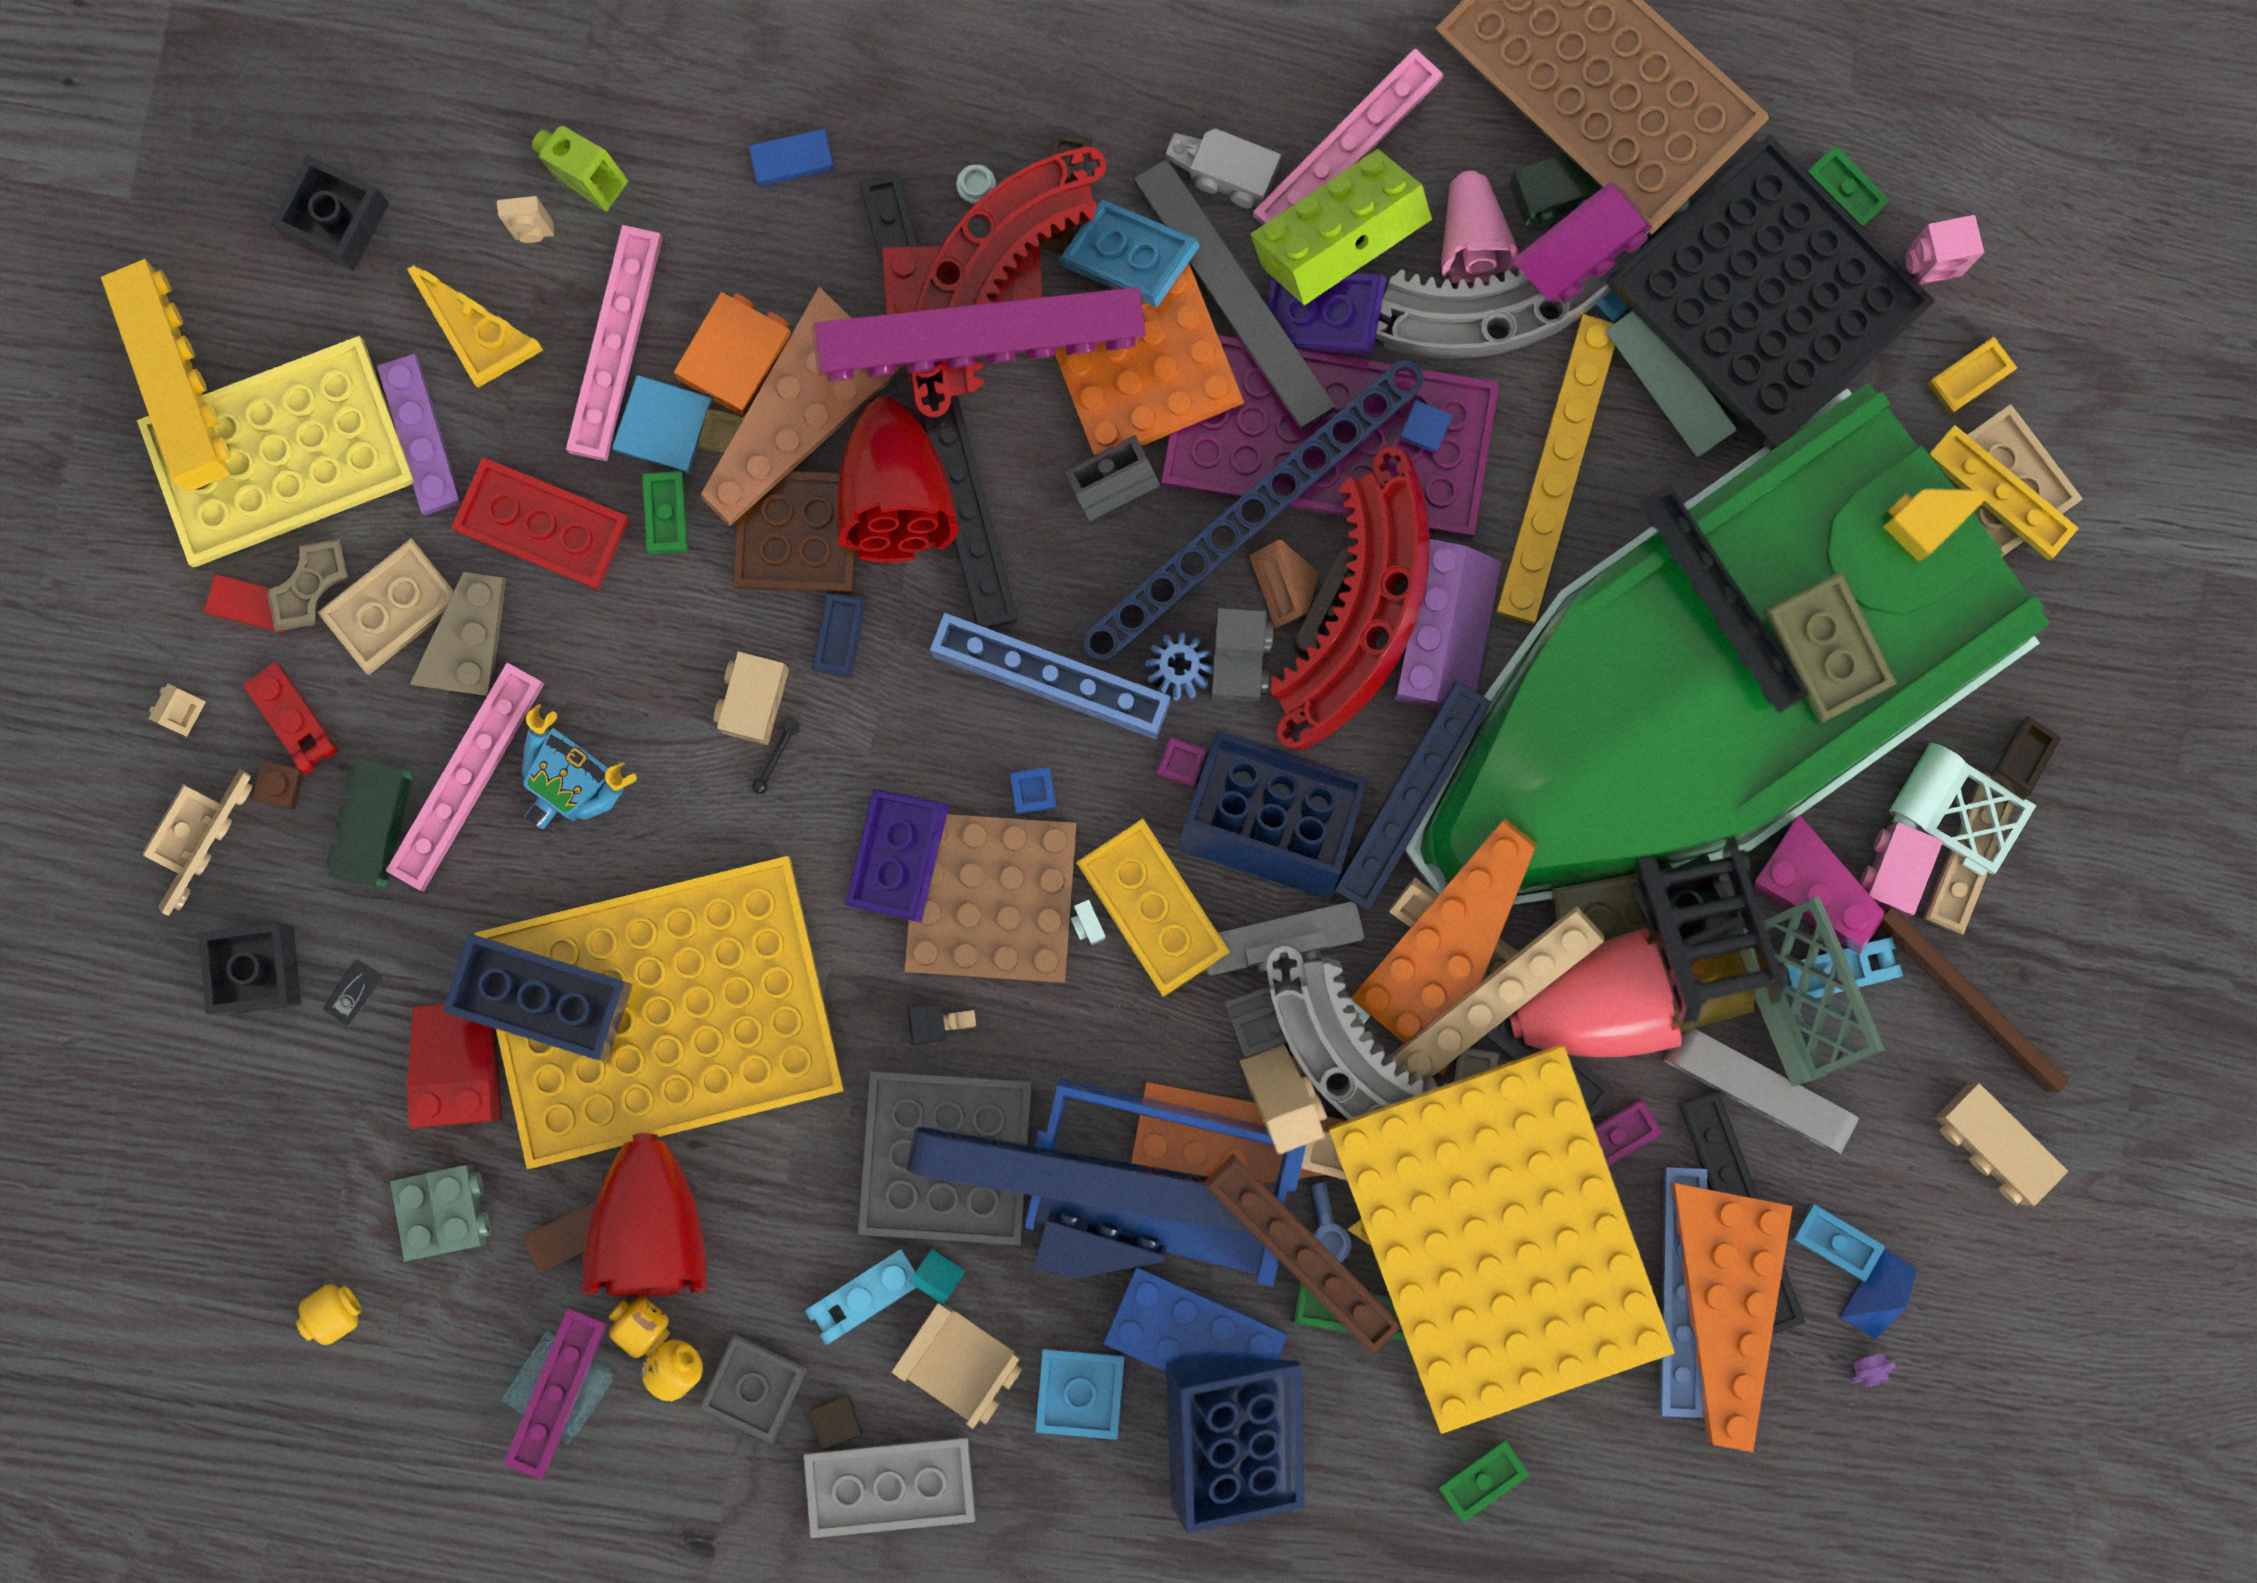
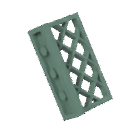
[1736,896,1885,1087]

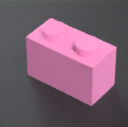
[1859,822,1943,918]

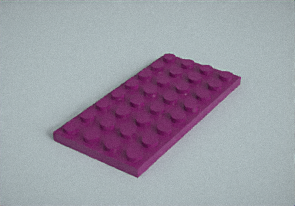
[1161,335,1500,539]

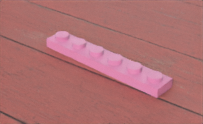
[1253,48,1443,225]
[566,225,663,461]
[386,663,544,892]

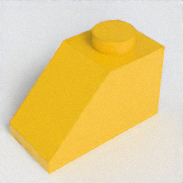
[1883,489,1989,562]

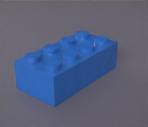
[1103,1266,1288,1372]

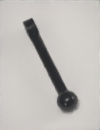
[752,718,800,794]

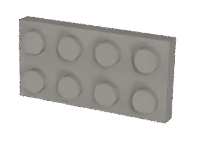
[804,1437,976,1538]

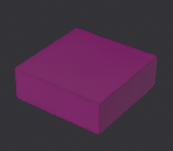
[1156,736,1207,788]

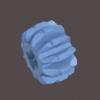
[1145,632,1213,701]

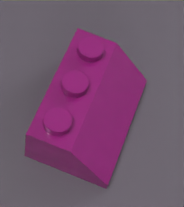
[1513,181,1653,304]

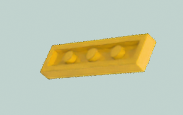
[1929,425,2079,561]

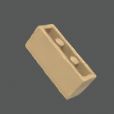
[1239,1044,1326,1155]
[1934,1083,2068,1206]

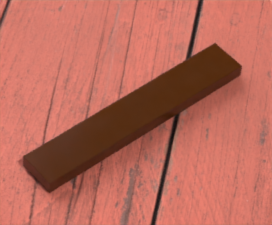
[1878,908,2069,1092]
[1203,1154,1401,1355]

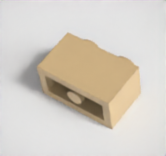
[714,652,789,745]

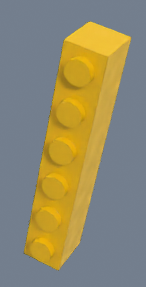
[101,259,231,493]

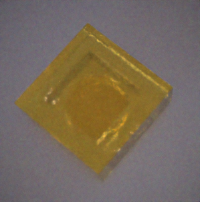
[698,408,744,455]

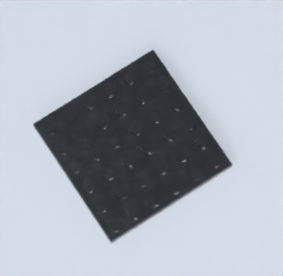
[1606,134,1935,451]

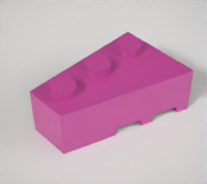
[1755,815,1885,955]

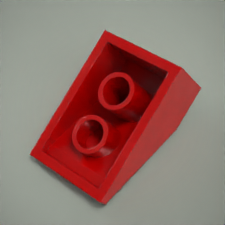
[407,1004,502,1128]

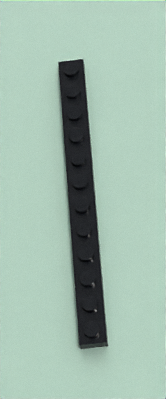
[860,173,1018,629]

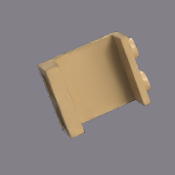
[891,1303,1022,1428]

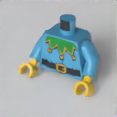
[522,704,637,830]

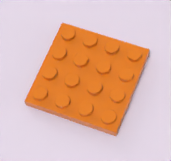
[1055,263,1244,455]

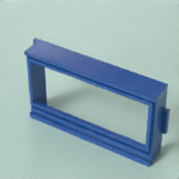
[1025,1078,1307,1286]

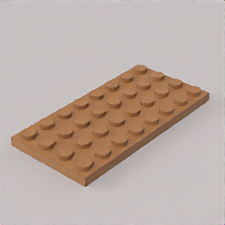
[1435,0,1769,235]

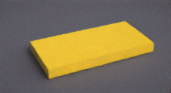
[1076,818,1231,997]

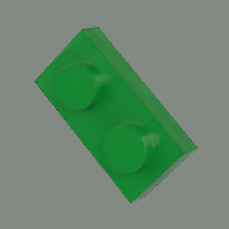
[1807,145,1891,227]
[642,471,689,555]
[1437,1439,1530,1523]

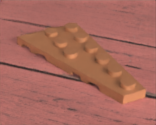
[701,287,901,526]

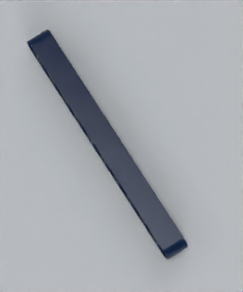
[1084,360,1424,662]

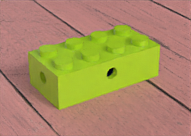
[1250,149,1432,305]

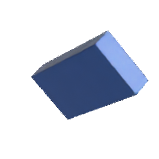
[749,129,834,187]

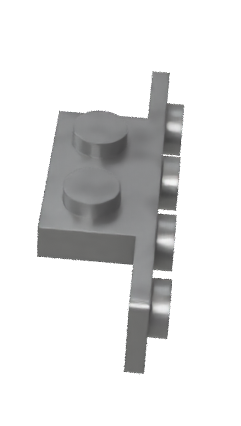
[1207,901,1364,976]

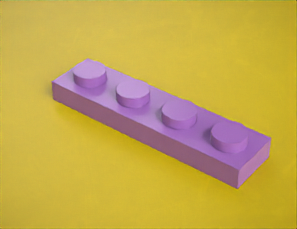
[377,354,462,515]

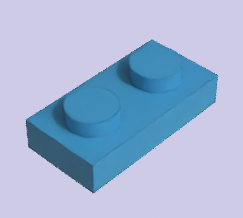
[1791,1204,1886,1282]

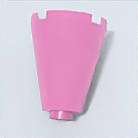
[1441,171,1520,286]

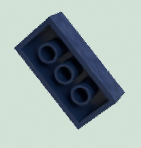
[442,933,633,1062]

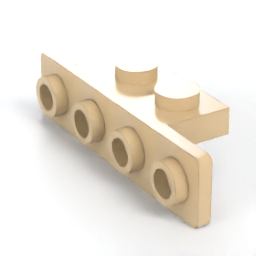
[142,769,252,916]

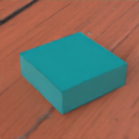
[909,1249,966,1305]

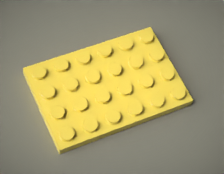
[137,336,414,568]

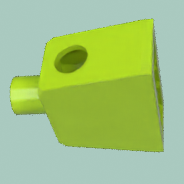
[532,126,629,212]

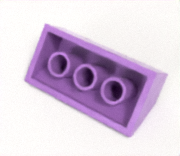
[1393,539,1502,710]

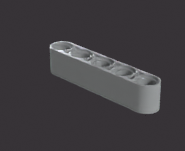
[1663,1024,1859,1155]

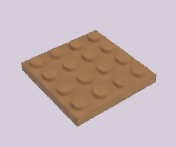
[905,814,1077,984]

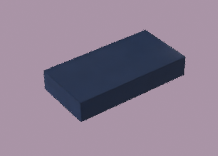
[812,592,867,678]

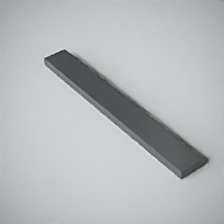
[1134,159,1335,431]

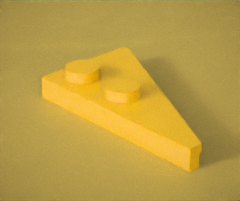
[407,265,543,388]

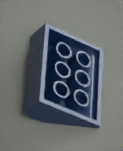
[1177,730,1368,900]
[1166,1355,1304,1533]

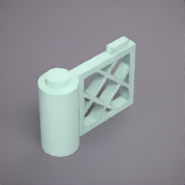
[1889,743,2036,877]

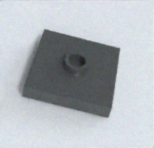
[698,1333,809,1444]

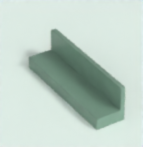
[1607,311,1737,457]

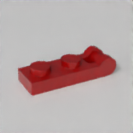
[243,662,339,775]

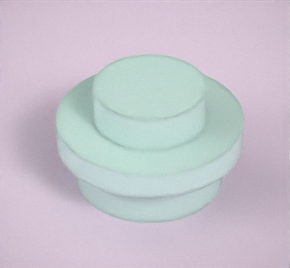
[957,165,996,204]

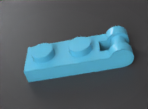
[1786,937,1903,998]
[805,1249,916,1345]

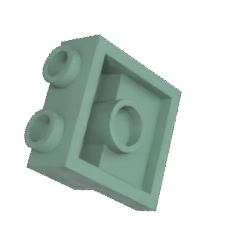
[390,1165,491,1262]

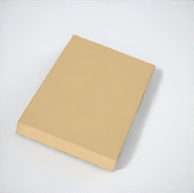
[317,538,454,675]

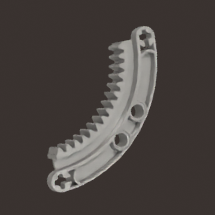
[1375,232,1649,359]
[1266,943,1449,1119]

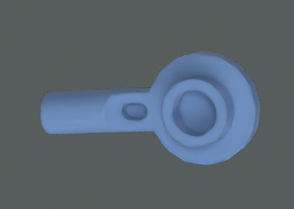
[1310,1182,1351,1262]

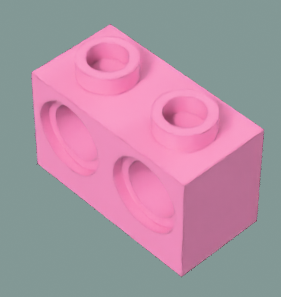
[1905,215,1984,285]

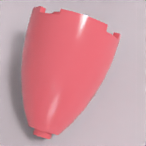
[1509,927,1681,1058]

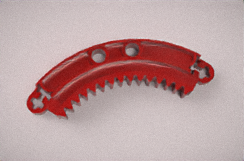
[908,147,1106,418]
[1270,446,1430,751]

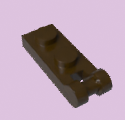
[1295,546,1356,657]

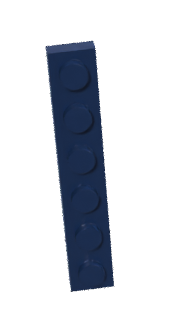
[1334,681,1492,910]

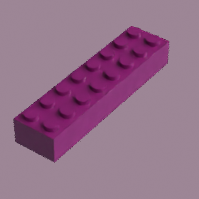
[812,287,1146,382]

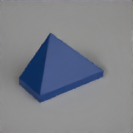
[1839,1249,1917,1339]

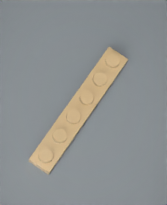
[1392,906,1604,1084]

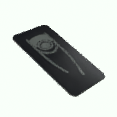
[324,961,382,1025]

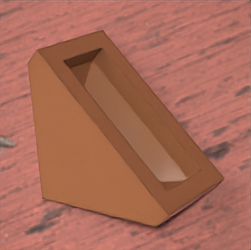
[1249,540,1320,629]

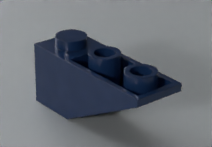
[1033,1210,1167,1279]

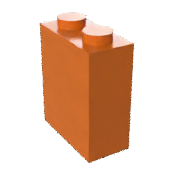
[673,292,792,418]

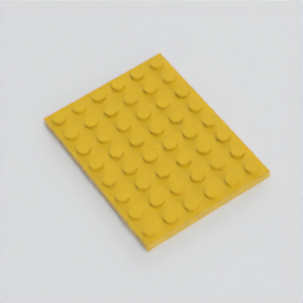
[475,856,845,1169]
[1329,1044,1675,1434]

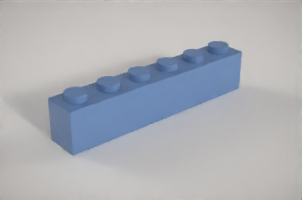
[930,613,1171,740]

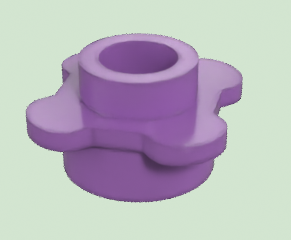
[1852,1354,1896,1387]

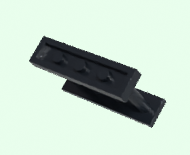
[1634,836,1789,1024]

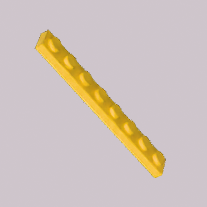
[1495,314,1615,625]

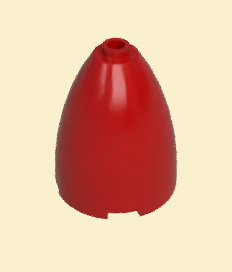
[836,396,958,563]
[582,1133,707,1297]

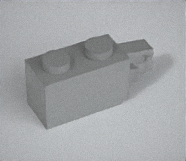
[1166,128,1281,208]

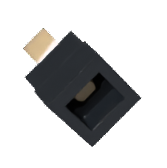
[907,1005,976,1046]

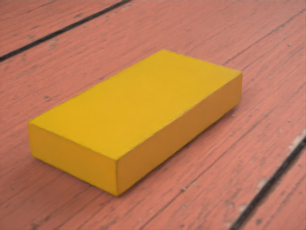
[1927,337,2017,415]

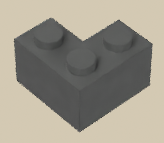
[1211,608,1274,703]

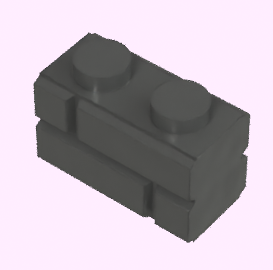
[1064,435,1160,521]

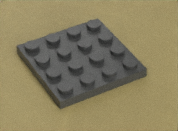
[858,1071,1032,1245]

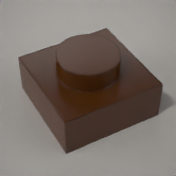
[252,761,304,810]

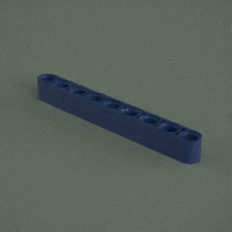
[907,1127,1252,1233]

